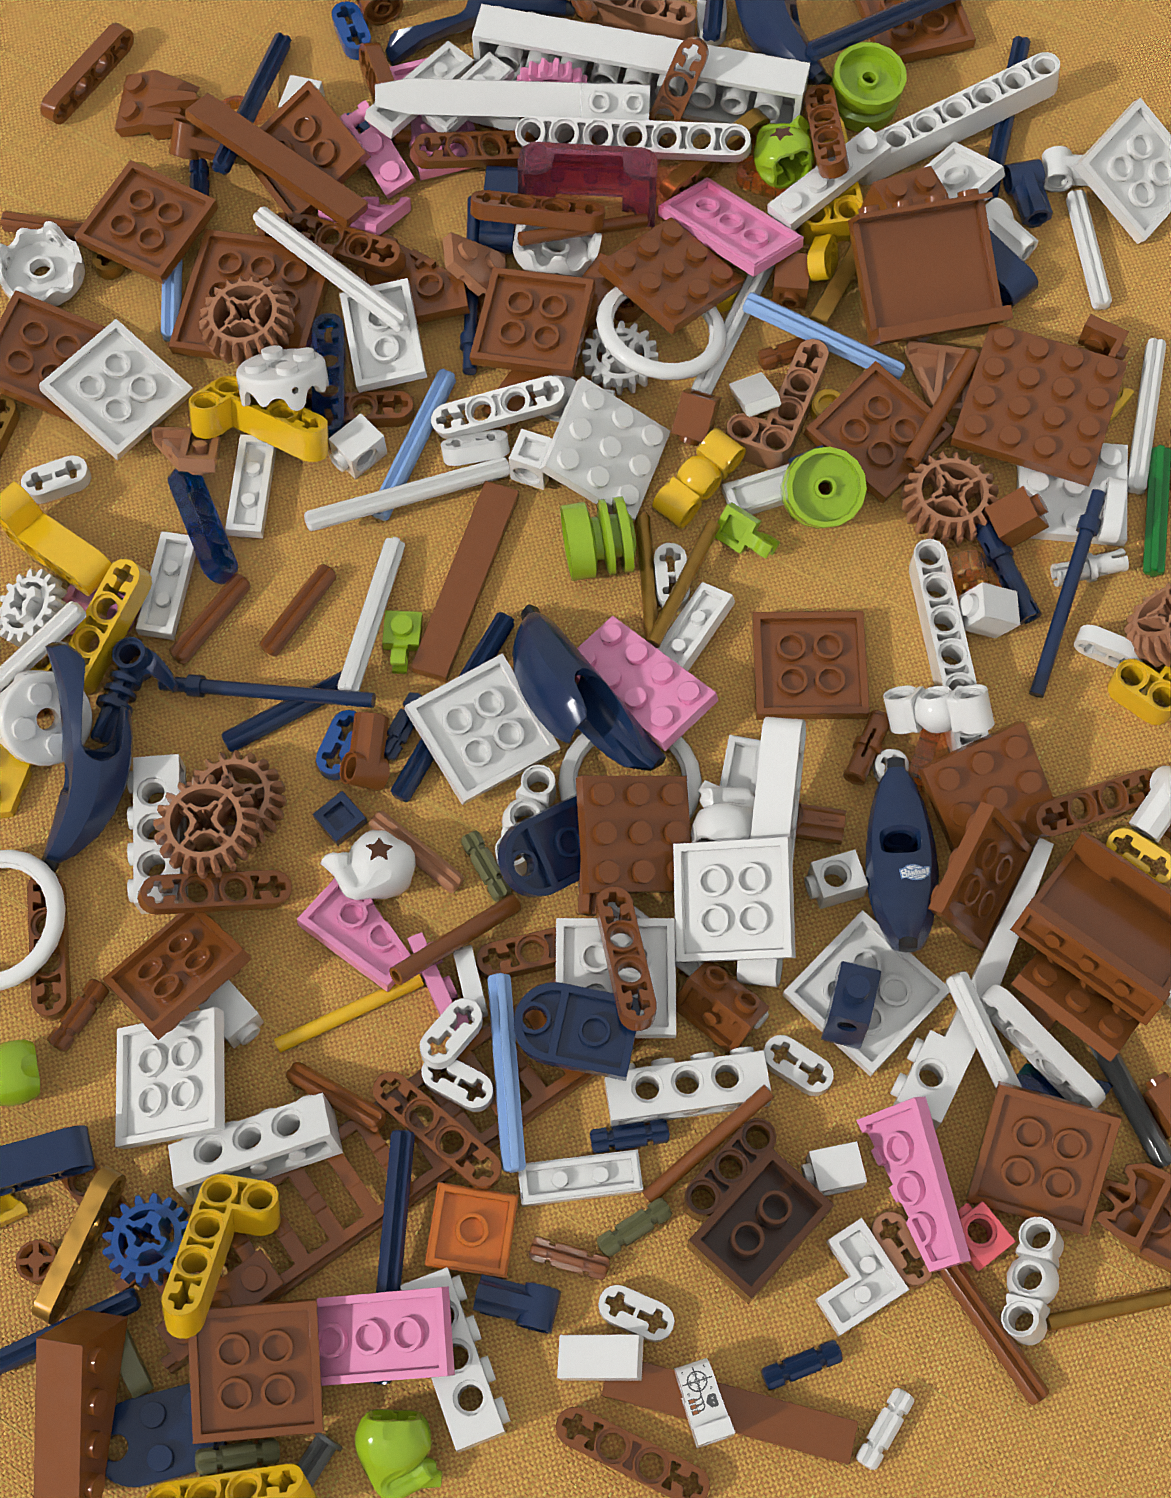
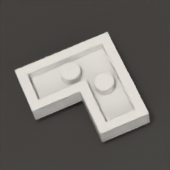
[815,1218,909,1337]

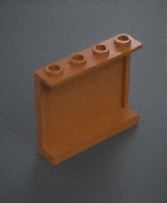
[848,188,1013,347]
[1010,831,1171,1026]

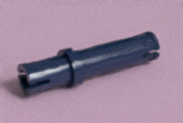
[976,520,1042,625]

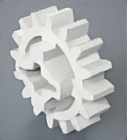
[582,321,658,395]
[0,569,67,648]

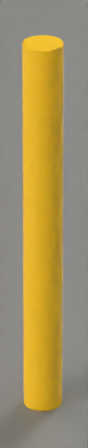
[274,974,424,1053]

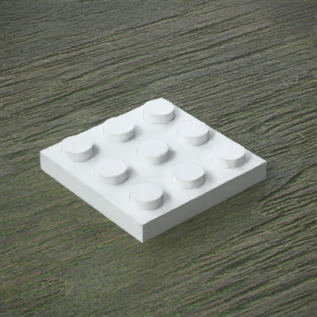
[1073,98,1171,244]
[39,319,193,461]
[539,377,671,521]
[1017,443,1128,547]
[404,653,560,805]
[673,837,796,963]
[782,910,950,1077]
[556,918,676,1038]
[115,1007,225,1149]

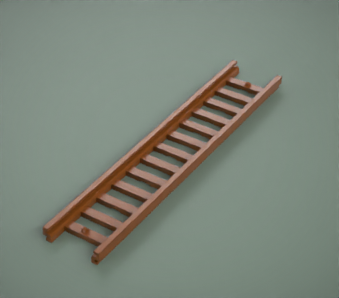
[114,977,646,1374]

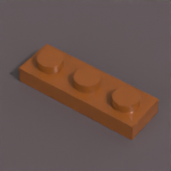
[155,1249,286,1364]

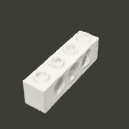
[127,754,188,914]
[604,1047,771,1128]
[168,1092,343,1205]
[400,1267,511,1453]

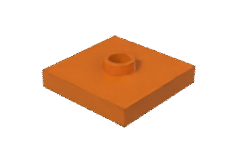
[424,1182,519,1279]

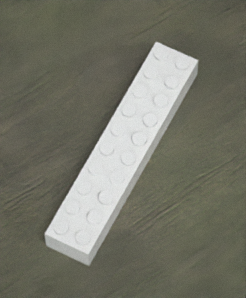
[472,4,810,123]

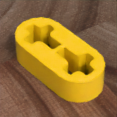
[807,233,839,282]
[1106,826,1171,884]

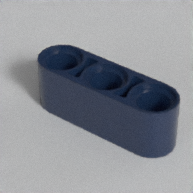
[479,165,521,255]
[989,229,1038,307]
[0,1125,95,1196]

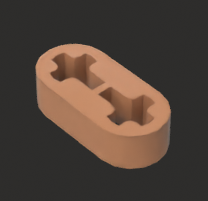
[870,1212,932,1288]

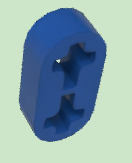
[331,1,372,60]
[316,710,356,781]

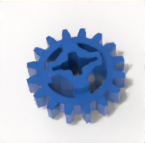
[102,1193,189,1288]

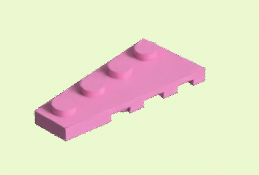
[856,1096,971,1272]

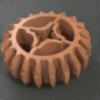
[199,275,295,366]
[901,451,999,546]
[1124,582,1171,667]
[186,750,287,850]
[153,774,260,879]

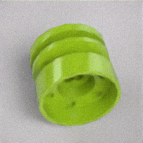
[560,496,636,581]

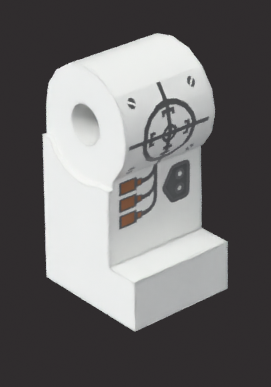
[674,1358,735,1448]

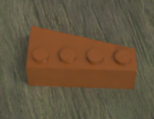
[33,1310,128,1498]

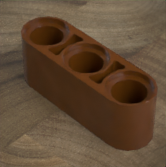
[683,1118,777,1222]

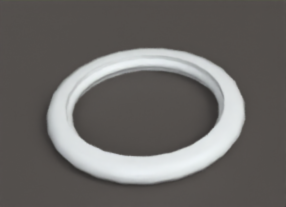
[596,287,727,380]
[558,733,702,818]
[0,849,66,991]

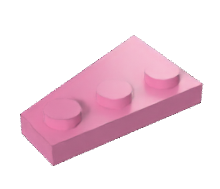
[297,878,411,992]

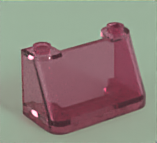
[517,142,658,227]

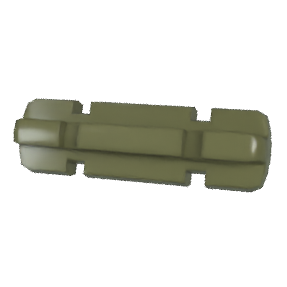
[461,831,512,902]
[597,1197,672,1257]
[195,1438,280,1475]

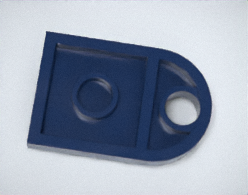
[498,794,581,897]
[514,982,641,1081]
[105,1383,227,1488]

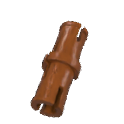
[843,710,890,786]

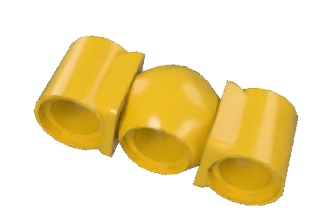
[652,428,746,529]

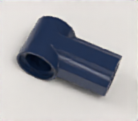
[1003,159,1053,228]
[473,1274,561,1334]

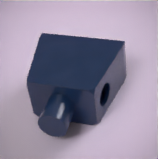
[821,961,881,1050]

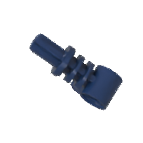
[90,637,179,745]

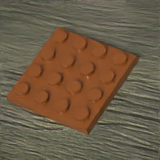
[168,229,337,362]
[950,323,1128,487]

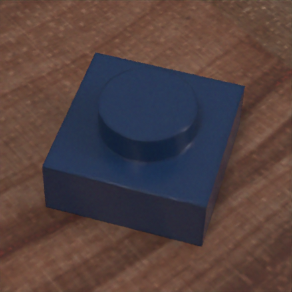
[312,791,368,846]

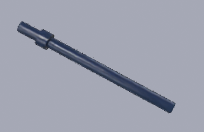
[460,196,480,375]
[1029,489,1106,698]
[158,674,376,708]

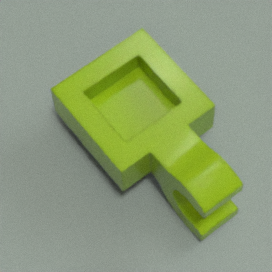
[715,502,780,558]
[382,610,423,674]

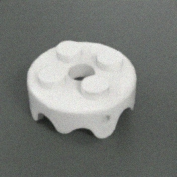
[0,221,85,306]
[512,224,602,277]
[236,345,329,411]
[0,670,92,766]

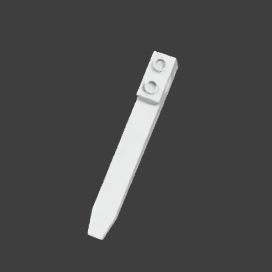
[375,78,650,120]
[890,837,1054,1130]

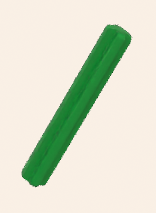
[1143,445,1171,577]

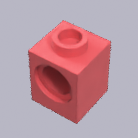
[958,1201,1016,1272]

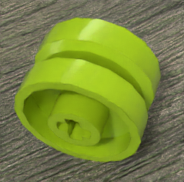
[830,42,907,132]
[780,446,867,529]

